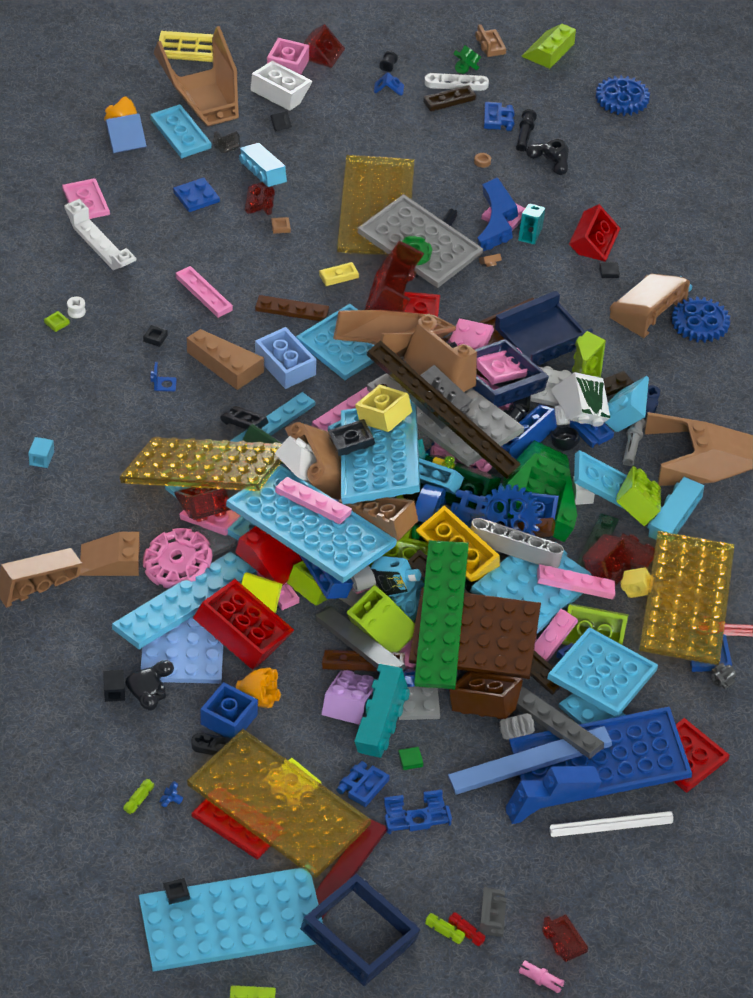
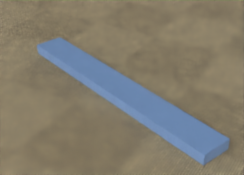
[448,726,612,795]

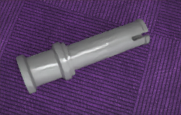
[622,418,646,466]

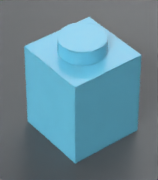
[28,437,54,468]

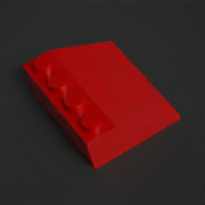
[235,526,303,586]
[193,579,294,670]

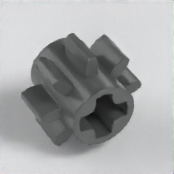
[711,663,736,689]

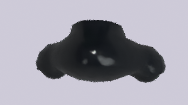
[526,139,569,175]
[125,660,174,710]

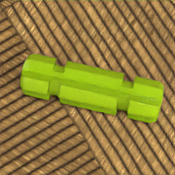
[123,779,154,814]
[425,913,465,944]

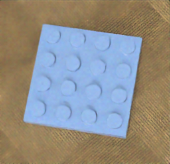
[141,616,223,684]

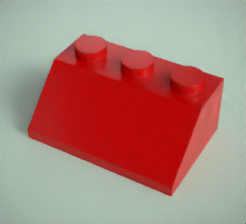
[569,204,621,262]

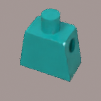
[518,204,545,245]

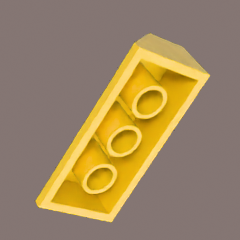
[416,505,500,582]

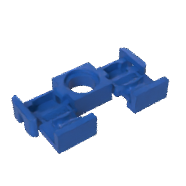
[384,789,452,834]

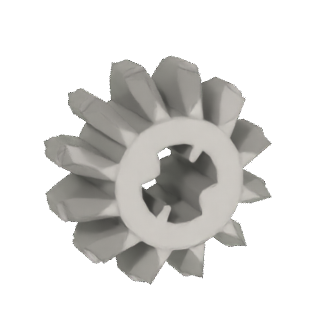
[499,713,535,739]

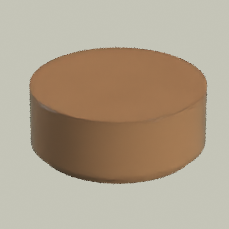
[474,153,491,168]

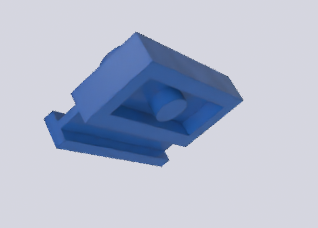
[569,420,614,448]

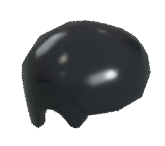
[551,427,580,451]

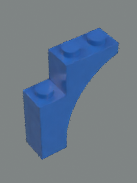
[477,177,518,251]
[505,766,602,824]

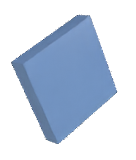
[105,113,147,153]

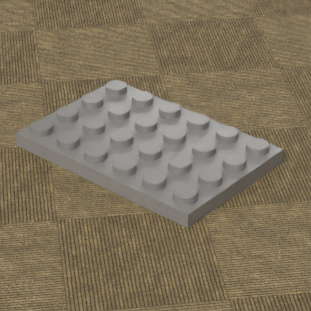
[357,194,483,288]

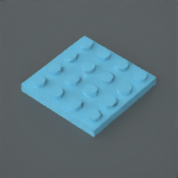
[296,304,374,380]
[547,627,658,717]

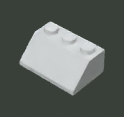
[251,61,312,111]
[275,436,318,485]

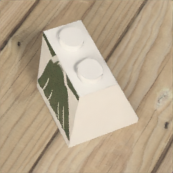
[551,372,610,427]

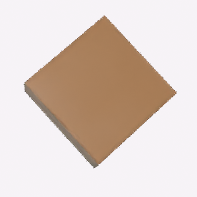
[271,217,291,234]

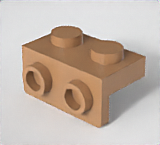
[475,25,506,57]

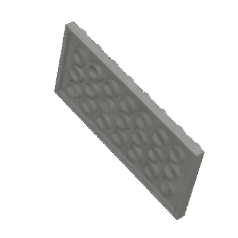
[367,373,524,467]

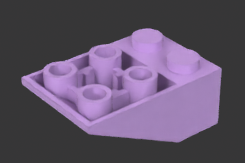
[322,670,377,725]

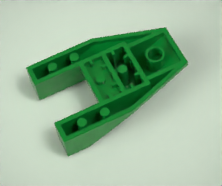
[497,440,577,542]

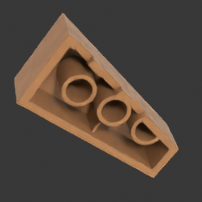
[187,329,264,390]
[338,497,418,541]

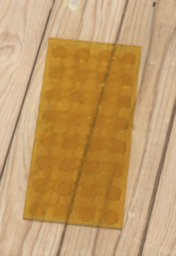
[337,155,414,255]
[120,437,282,491]
[639,531,735,665]
[187,729,371,879]

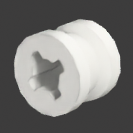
[67,297,86,318]

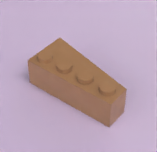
[0,548,82,608]

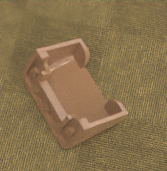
[610,273,690,338]
[404,314,477,392]
[285,422,341,500]

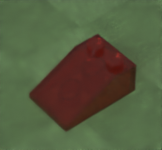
[174,482,231,522]

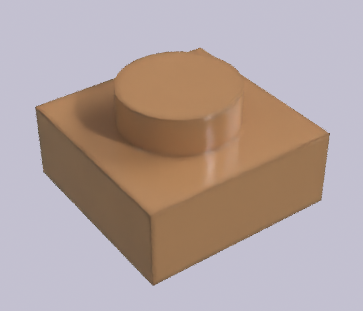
[479,254,502,267]

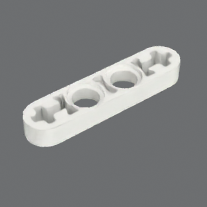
[424,73,489,91]

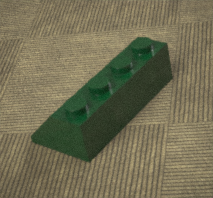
[419,455,501,509]

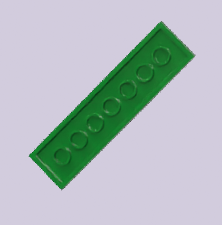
[414,540,469,689]

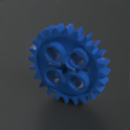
[596,75,650,116]
[672,297,730,343]
[479,484,543,536]

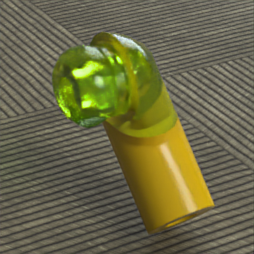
[432,456,455,469]

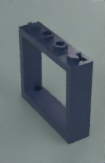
[472,339,549,407]
[300,874,420,986]

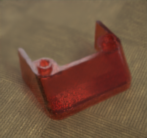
[364,240,424,312]

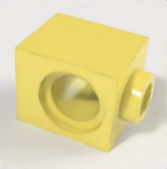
[621,567,653,598]

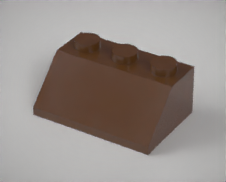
[449,671,523,719]

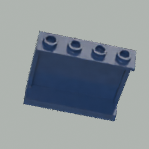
[495,291,593,365]

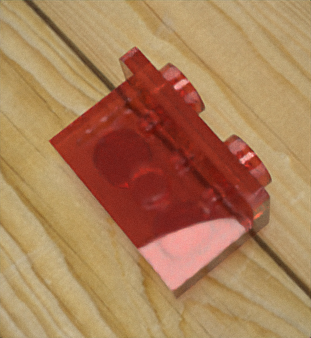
[245,182,275,215]
[610,533,658,569]
[542,915,588,962]

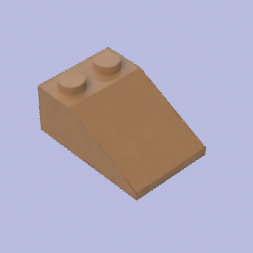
[79,532,140,576]

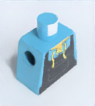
[370,556,421,597]

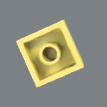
[355,384,412,432]

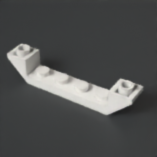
[64,199,136,270]

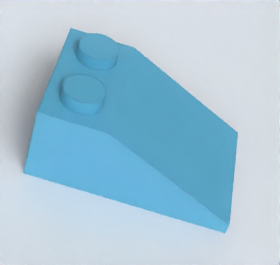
[605,376,649,432]

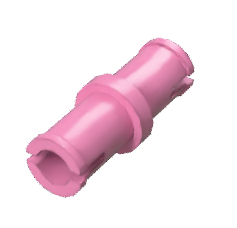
[519,960,564,993]

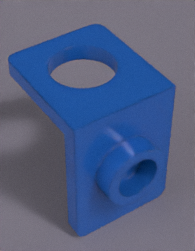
[374,72,404,95]
[151,362,177,391]

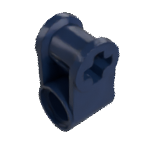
[644,385,660,419]

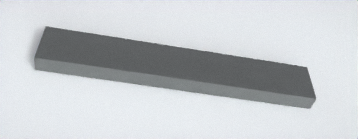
[316,607,405,670]

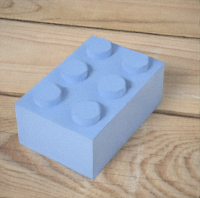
[255,327,316,389]

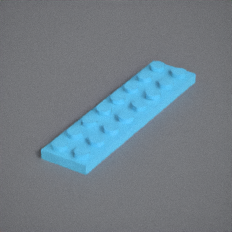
[112,551,257,649]

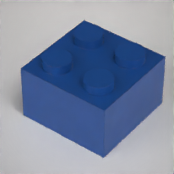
[200,682,258,739]

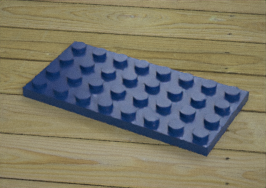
[509,707,692,808]

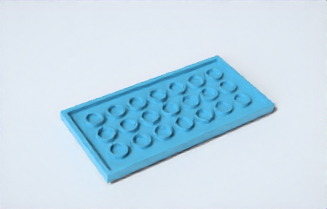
[341,400,420,504]
[226,465,397,583]
[139,866,323,971]

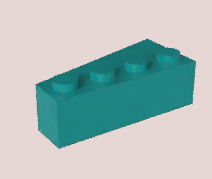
[354,663,410,758]

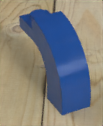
[415,484,446,526]

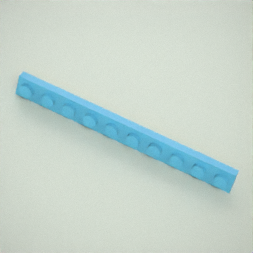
[165,392,315,499]

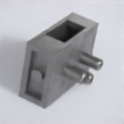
[406,365,472,430]

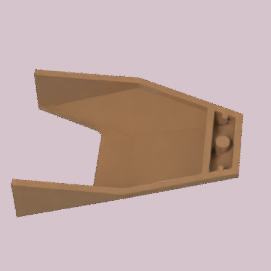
[154,26,239,127]
[333,310,456,358]
[644,412,753,486]

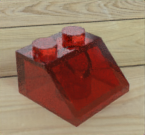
[303,24,345,68]
[583,534,632,586]

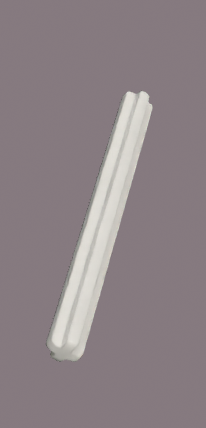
[549,811,673,837]

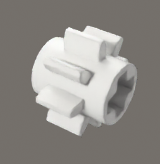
[554,405,570,425]

